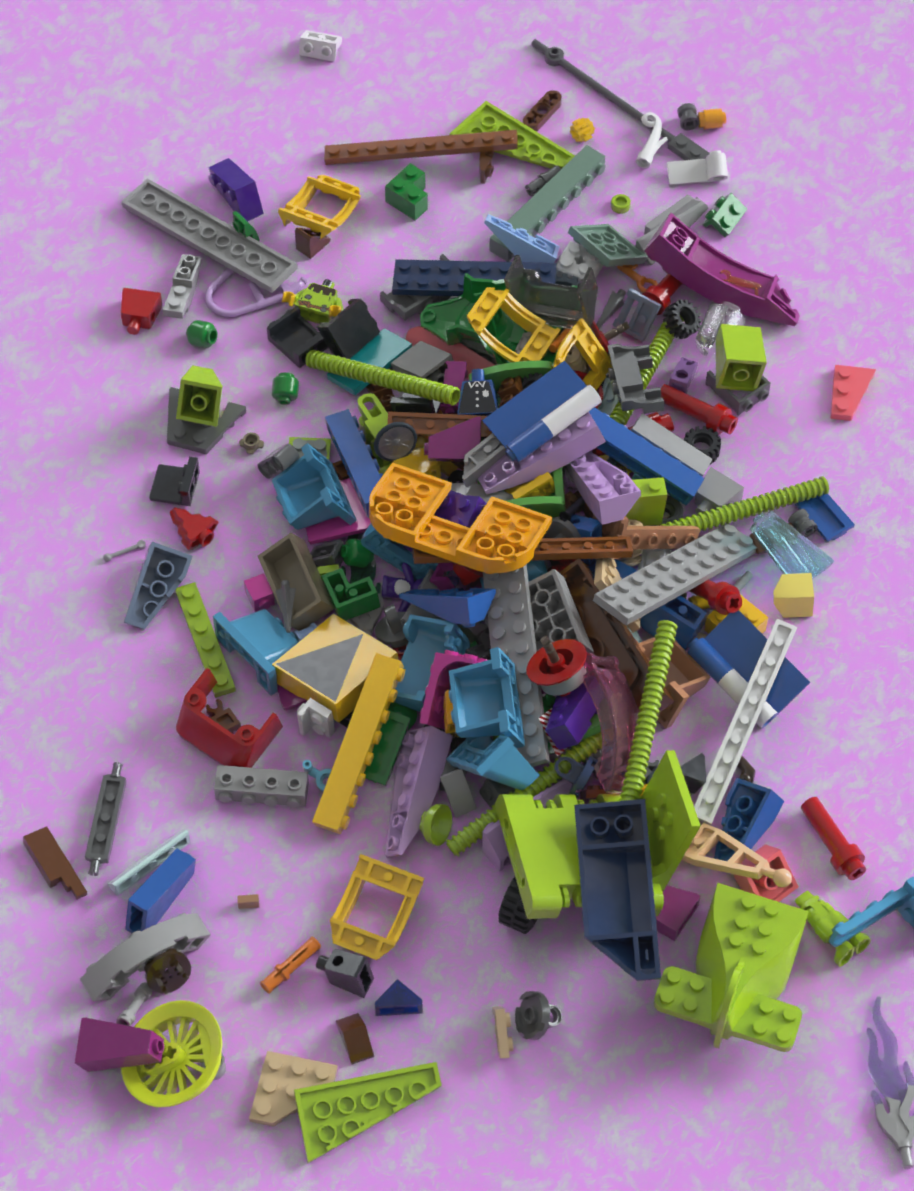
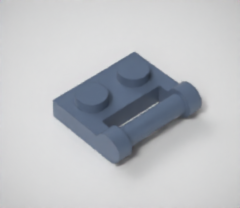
[612,288,661,342]

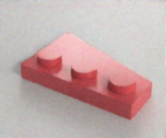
[830,365,876,421]

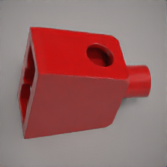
[121,288,162,335]

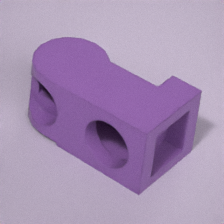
[669,357,698,394]

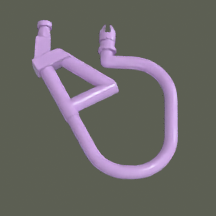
[205,268,308,317]

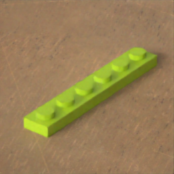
[175,582,236,698]

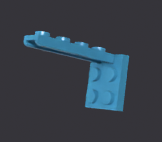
[829,876,914,947]

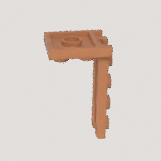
[592,514,700,559]

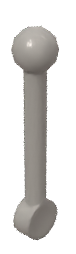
[103,540,146,562]

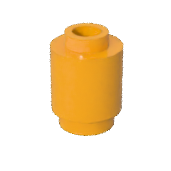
[697,108,726,129]

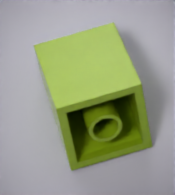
[716,324,767,391]
[176,365,223,427]
[626,477,667,526]

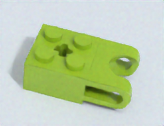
[358,393,392,468]

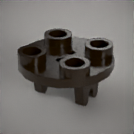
[144,948,191,994]

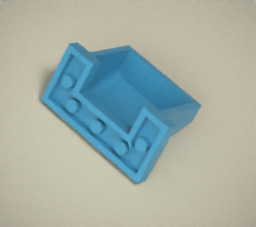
[272,443,357,530]
[213,609,298,696]
[449,647,525,748]
[446,734,539,790]

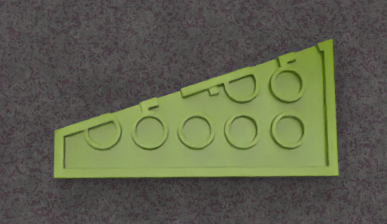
[449,101,575,169]
[294,1062,442,1164]

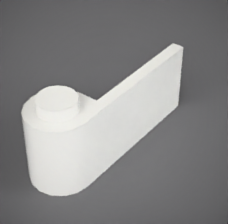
[667,150,728,186]

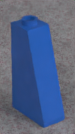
[125,848,196,933]

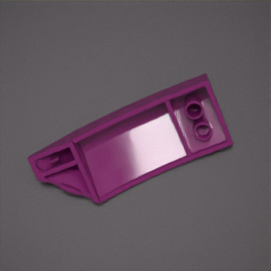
[644,213,800,326]

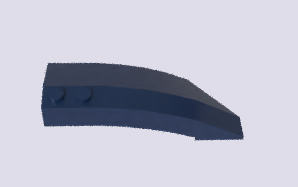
[574,799,661,981]

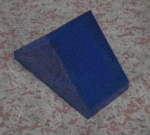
[375,979,423,1016]

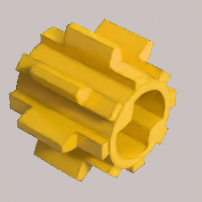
[569,118,595,142]

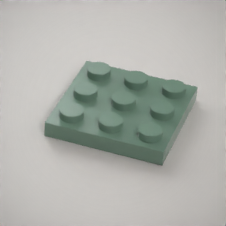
[568,224,648,267]

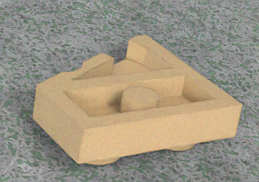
[492,1006,513,1059]

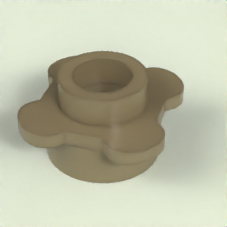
[239,432,264,454]

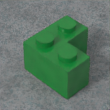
[385,163,428,221]
[322,568,381,621]

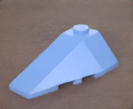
[484,214,560,263]

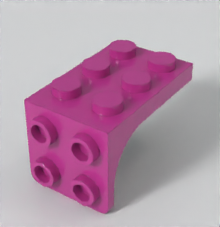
[420,650,487,730]

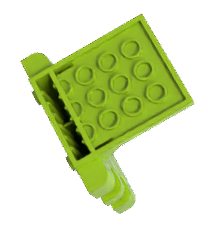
[495,750,701,919]

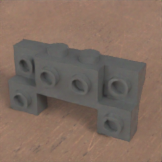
[380,254,451,320]
[607,344,664,414]

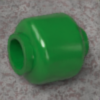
[186,320,218,348]
[271,372,299,405]
[341,539,374,568]

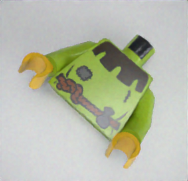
[281,279,344,324]

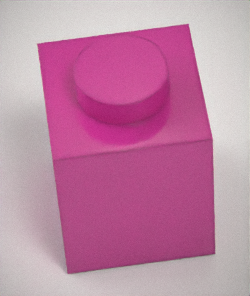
[244,573,275,612]

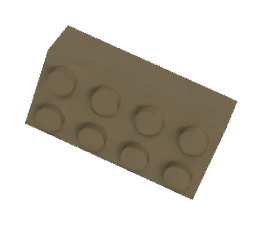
[258,533,335,631]

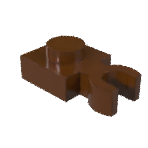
[206,699,241,733]

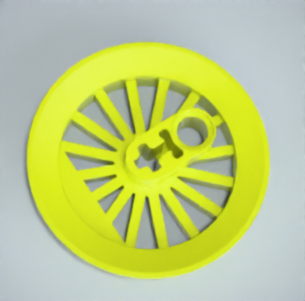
[121,1000,222,1108]

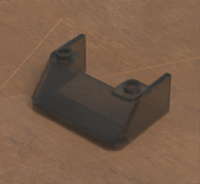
[504,255,598,329]

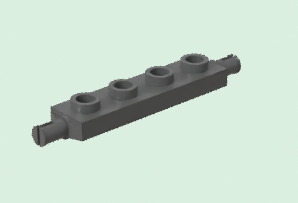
[85,762,127,876]

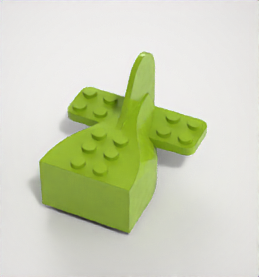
[654,883,809,1052]

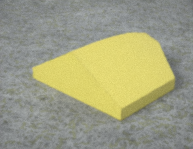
[773,573,814,618]

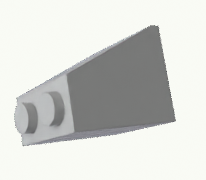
[391,341,454,384]

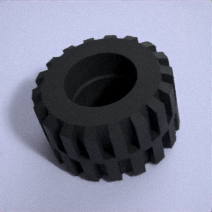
[499,876,538,934]

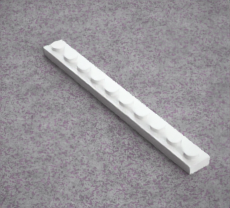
[694,619,797,826]

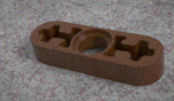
[523,90,562,132]

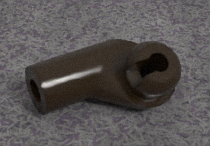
[737,756,756,783]

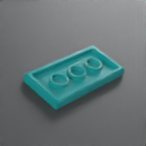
[326,328,413,395]

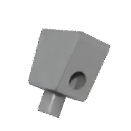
[695,467,744,514]

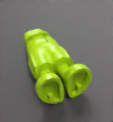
[795,890,871,967]

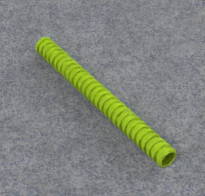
[610,315,684,425]
[306,350,460,405]
[657,476,829,531]
[619,620,678,801]
[446,724,620,857]

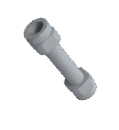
[116,982,153,1026]

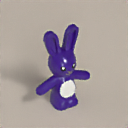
[382,562,458,612]

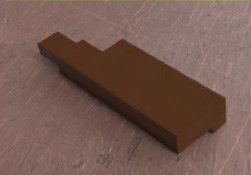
[23,826,87,899]

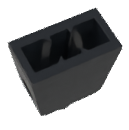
[316,949,374,998]

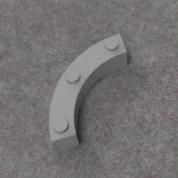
[80,913,211,1002]

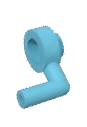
[303,760,331,792]

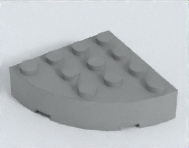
[483,569,594,655]

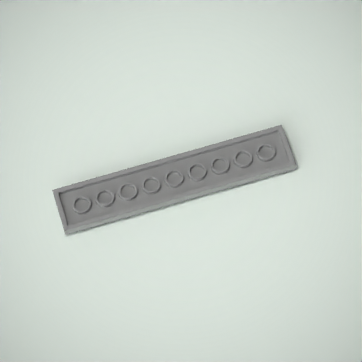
[121,178,298,293]
[593,523,757,625]
[483,565,550,767]

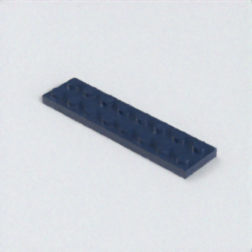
[392,259,556,296]

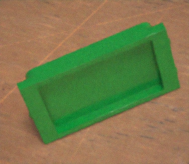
[364,710,411,786]

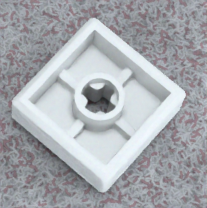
[556,241,603,289]

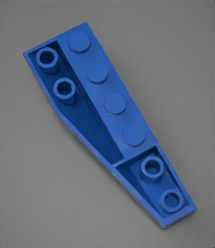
[589,559,707,651]

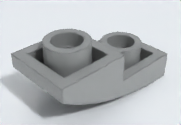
[440,768,477,817]

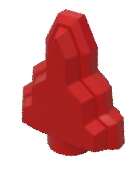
[169,507,219,550]

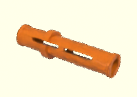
[260,936,321,994]

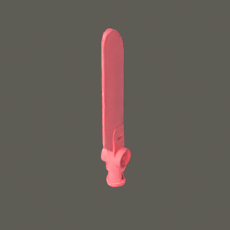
[406,326,495,379]

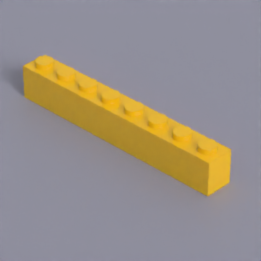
[312,653,405,834]

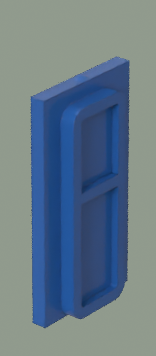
[795,494,855,542]

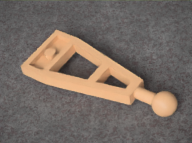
[682,823,792,887]

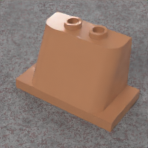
[634,637,711,729]

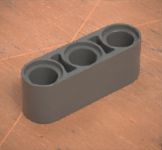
[257,444,300,479]

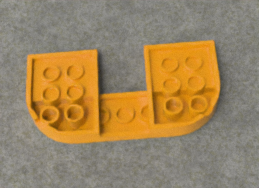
[369,463,552,574]

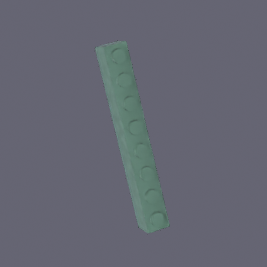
[489,145,606,262]

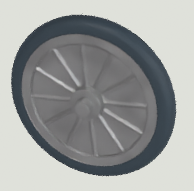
[374,422,417,461]

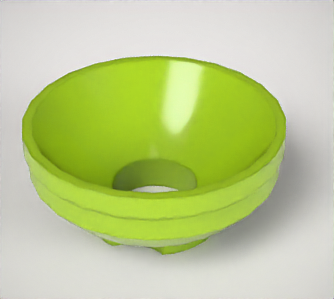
[419,804,452,846]

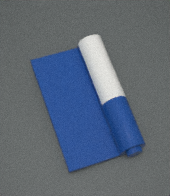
[482,361,602,463]
[688,610,811,728]

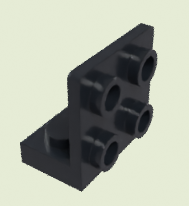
[390,393,441,414]
[149,457,200,506]

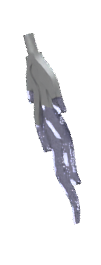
[866,996,914,1169]

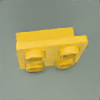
[504,472,555,499]

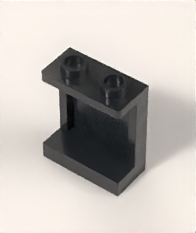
[317,299,380,359]
[267,306,329,368]

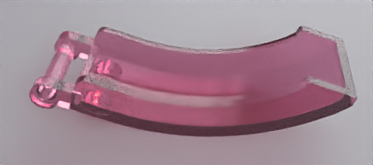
[583,652,639,794]

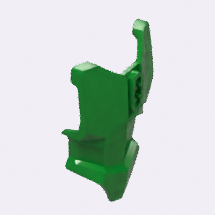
[420,272,583,366]

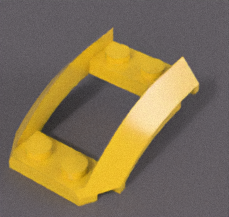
[278,175,361,239]
[467,287,561,362]
[552,318,611,391]
[329,854,425,960]

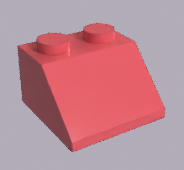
[733,844,798,902]

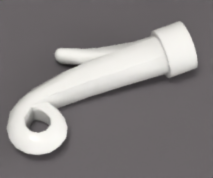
[636,112,668,169]

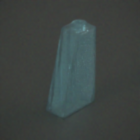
[750,511,835,579]

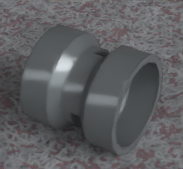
[677,103,699,131]
[788,509,818,539]

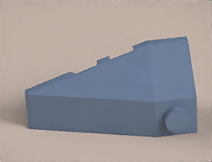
[124,542,193,630]

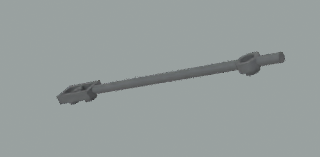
[531,39,710,160]

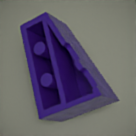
[208,158,264,221]
[545,675,611,750]

